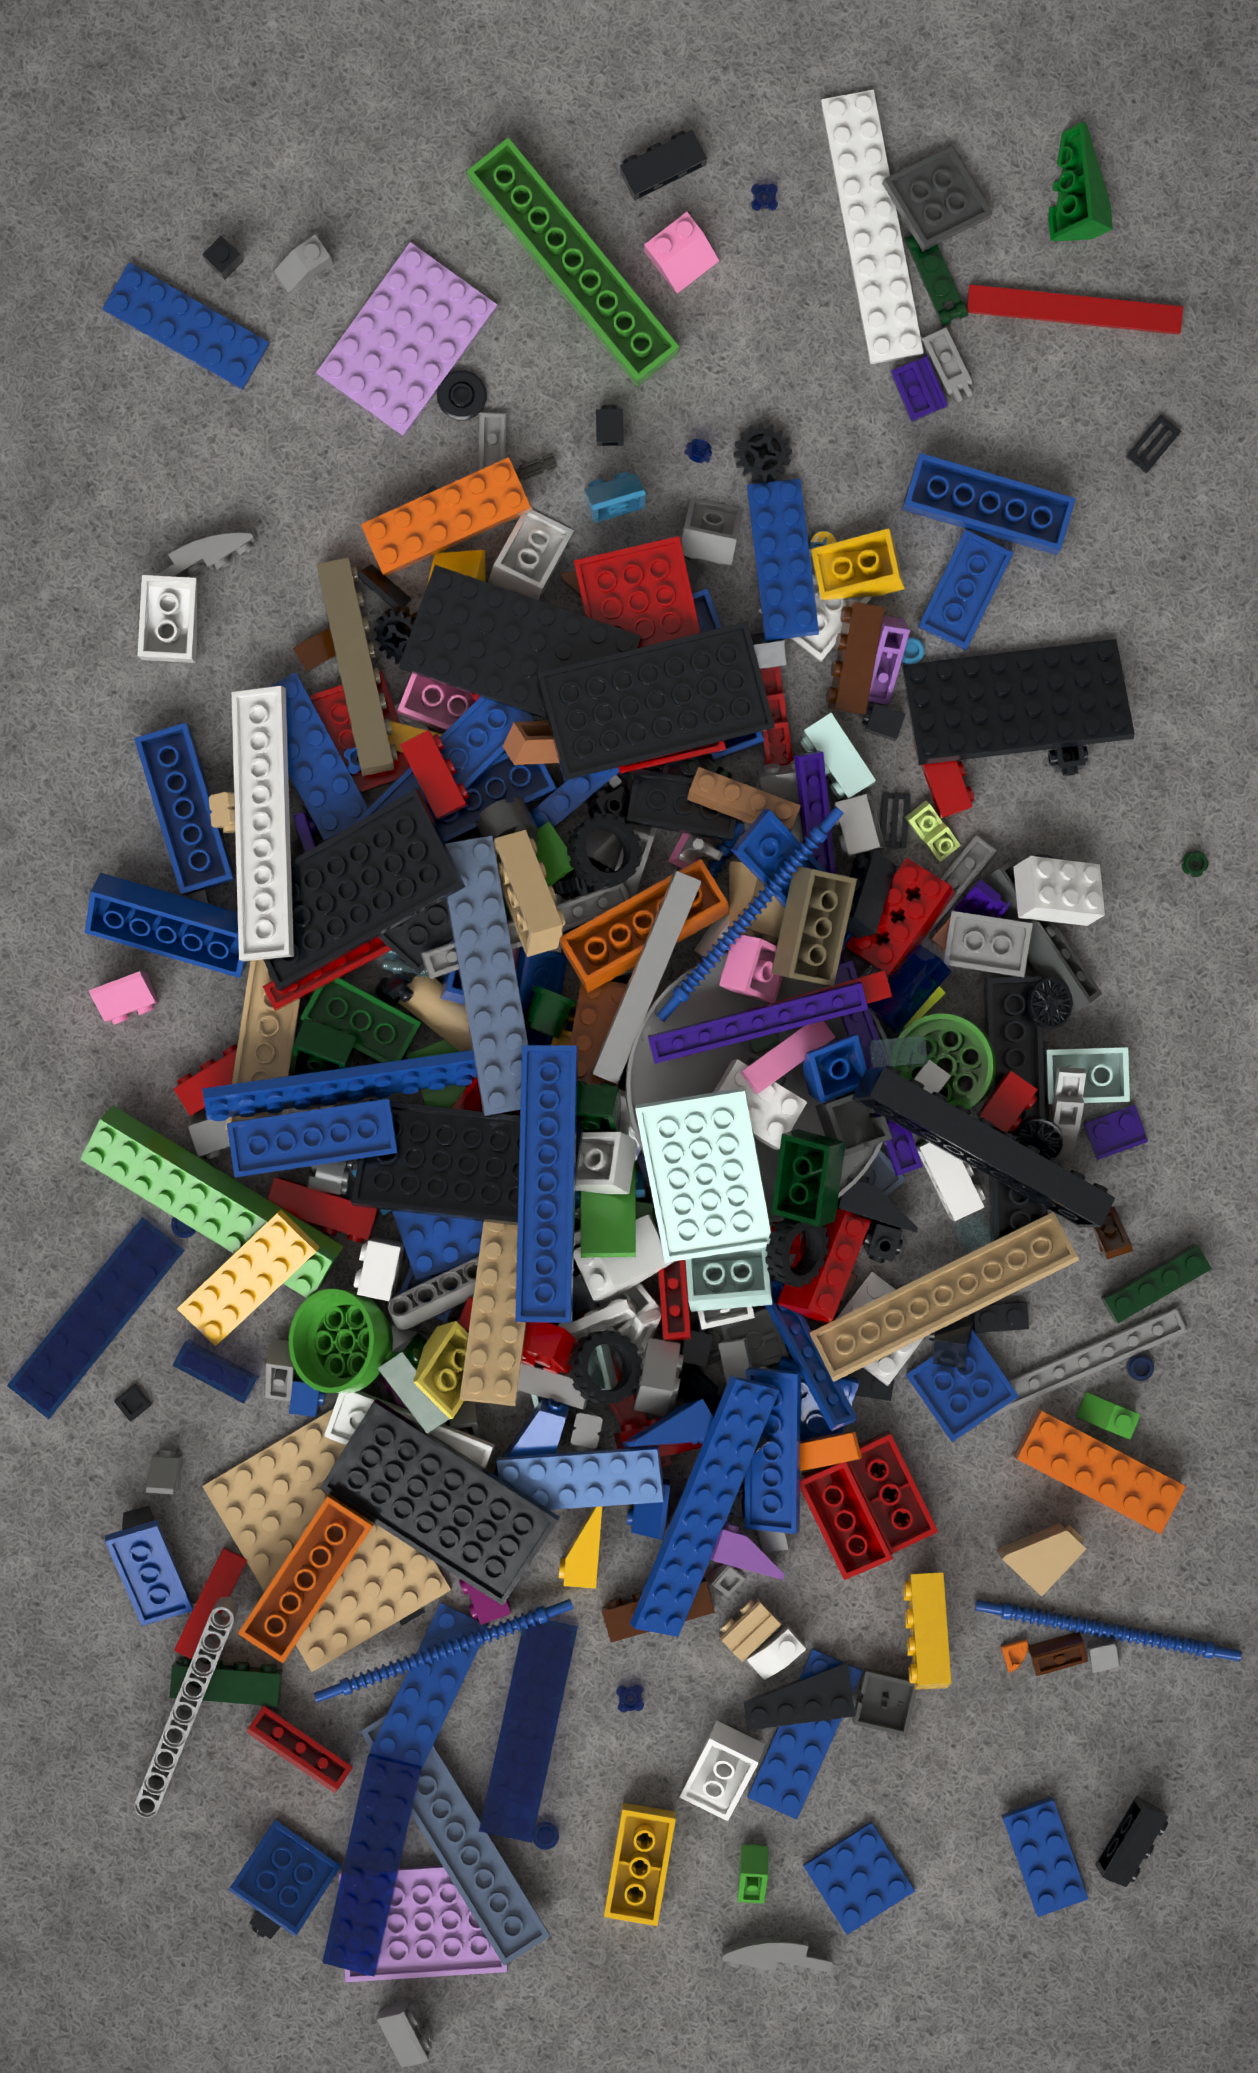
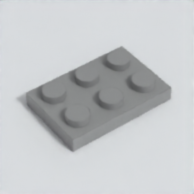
[943,911,1033,978]

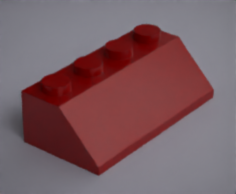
[776,1209,871,1325]
[800,1462,893,1580]

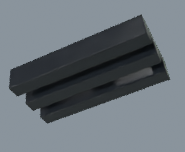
[1126,415,1181,474]
[880,792,910,848]

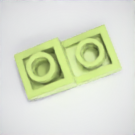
[905,800,961,862]

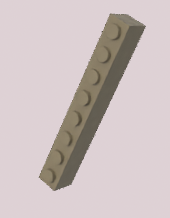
[317,558,398,776]

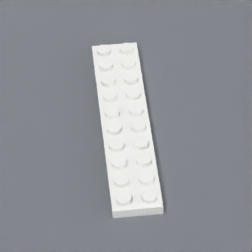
[821,90,923,364]
[231,686,294,961]

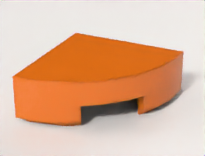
[1001,1638,1028,1673]

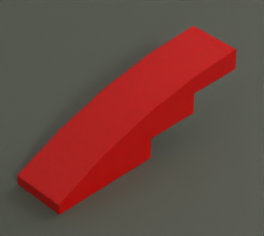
[760,666,793,766]
[174,1547,247,1660]

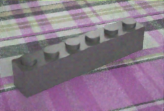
[982,860,1102,1015]

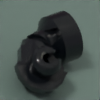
[375,974,414,1005]

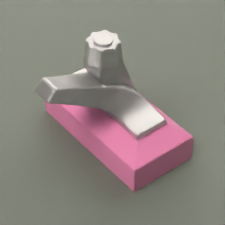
[668,833,723,869]

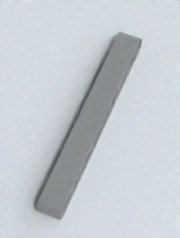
[388,1207,581,1330]
[134,1597,238,1818]

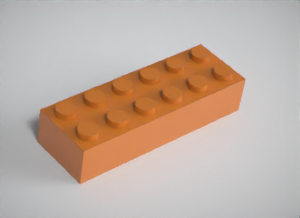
[361,457,533,576]
[559,859,729,993]
[1013,1408,1186,1534]
[237,1494,374,1663]

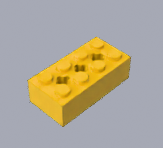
[903,1573,951,1690]
[604,1802,676,1926]

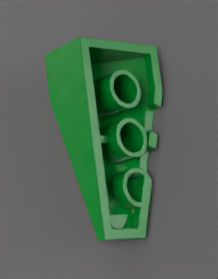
[1048,122,1113,242]

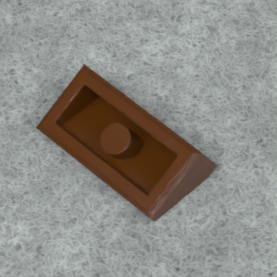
[1028,1632,1088,1676]

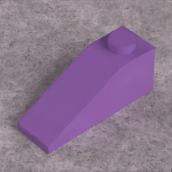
[868,615,910,705]
[710,1522,785,1580]

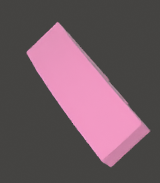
[740,1021,835,1095]

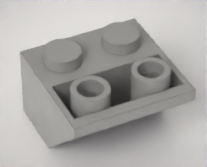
[377,1998,433,2067]

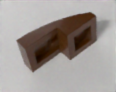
[293,628,336,672]

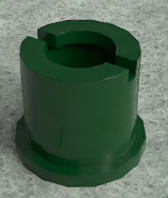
[524,985,578,1040]

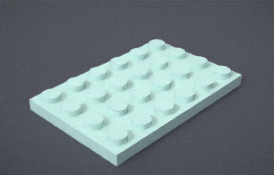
[635,1088,772,1263]

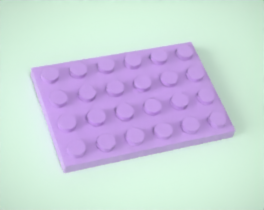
[316,242,498,437]
[339,1865,508,1982]

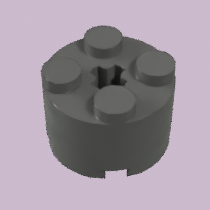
[475,797,539,843]
[308,1159,354,1195]

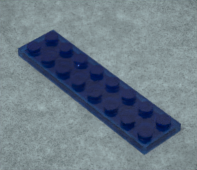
[7,1217,185,1419]
[479,1620,578,1843]
[322,1753,422,1977]

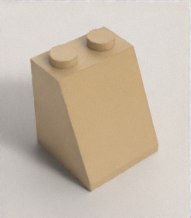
[729,861,785,944]
[996,1523,1086,1596]

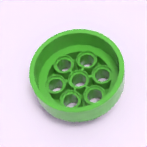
[890,1014,996,1110]
[289,1289,393,1393]

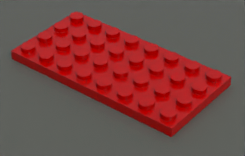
[573,536,726,774]

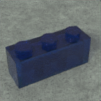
[867,944,952,1033]
[172,1339,260,1403]

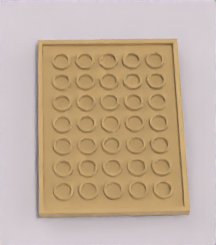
[202,1408,452,1672]

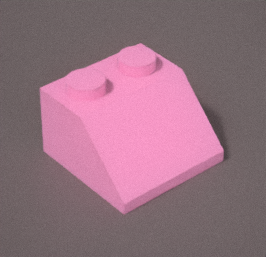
[644,212,719,294]
[719,934,783,1004]
[89,971,159,1025]

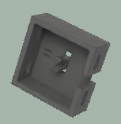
[852,1667,917,1736]

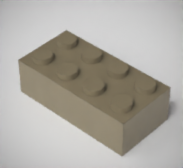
[771,866,857,986]

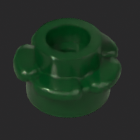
[1182,851,1208,877]

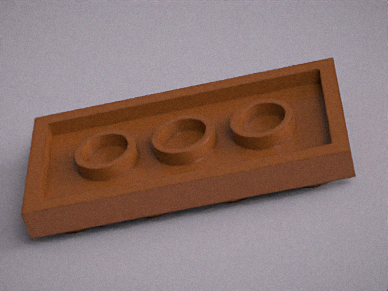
[570,981,628,1087]

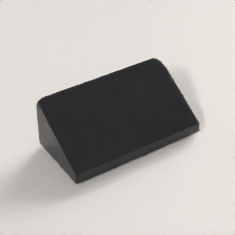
[358,564,411,610]

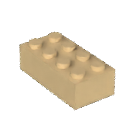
[494,830,565,957]

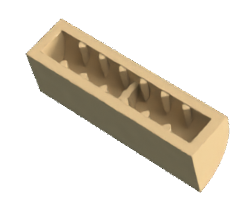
[399,970,472,1052]

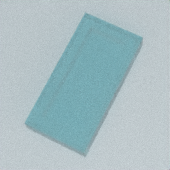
[869,1036,927,1068]

